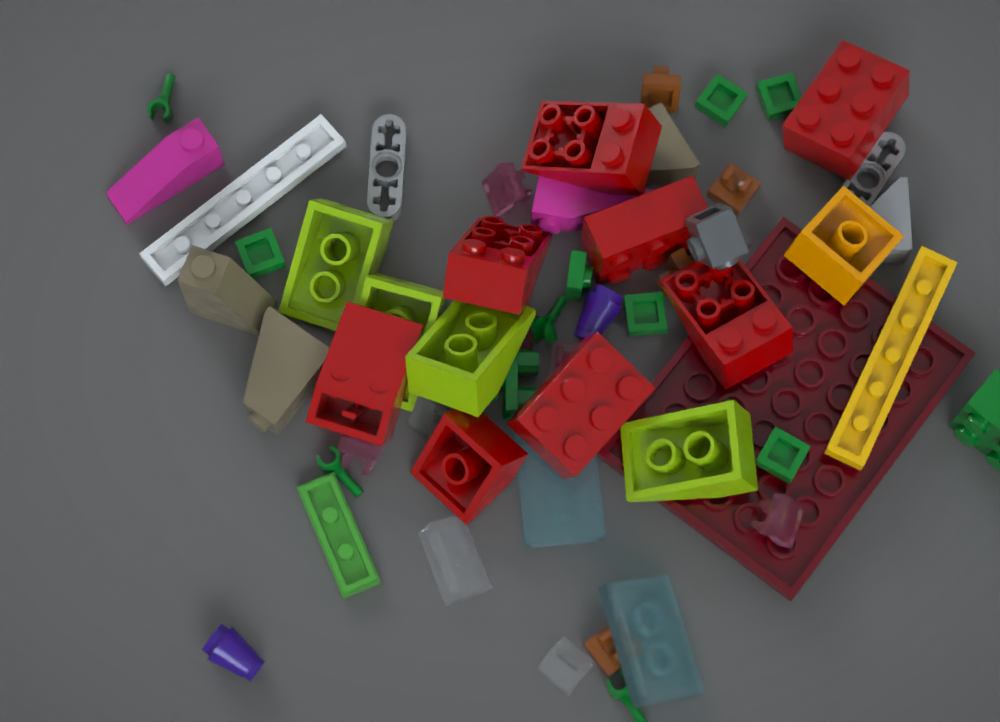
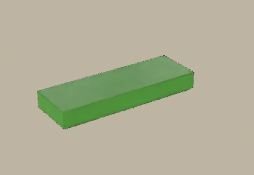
[297,472,381,599]

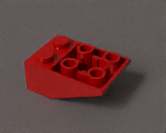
[521,100,662,196]
[442,216,553,315]
[660,258,793,390]
[306,301,424,446]

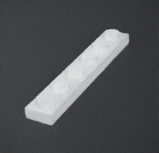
[139,114,346,287]

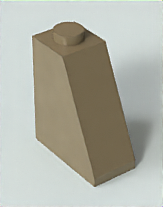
[646,102,700,186]
[177,245,277,336]
[242,306,329,435]

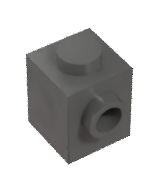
[684,203,749,270]

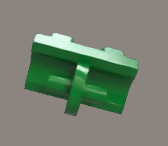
[492,349,539,421]

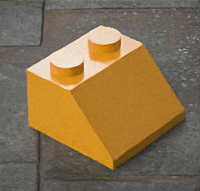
[784,186,904,306]

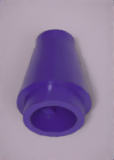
[573,284,623,340]
[201,623,265,681]

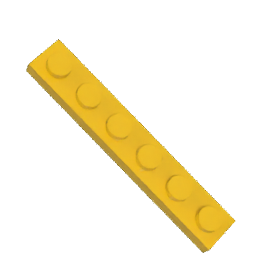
[824,246,958,471]

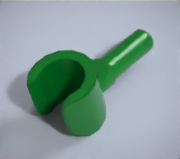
[147,74,175,123]
[531,295,567,344]
[316,445,364,498]
[607,670,648,722]

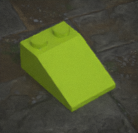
[278,198,394,331]
[359,272,449,412]
[405,300,536,417]
[620,400,758,502]

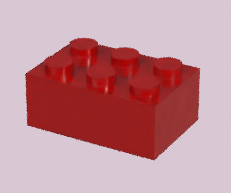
[782,40,909,181]
[580,175,709,285]
[506,332,655,479]

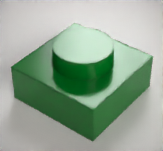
[755,72,802,121]
[694,74,748,128]
[234,228,286,279]
[565,250,593,302]
[623,291,668,337]
[755,427,811,484]

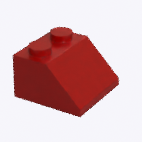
[410,409,528,525]

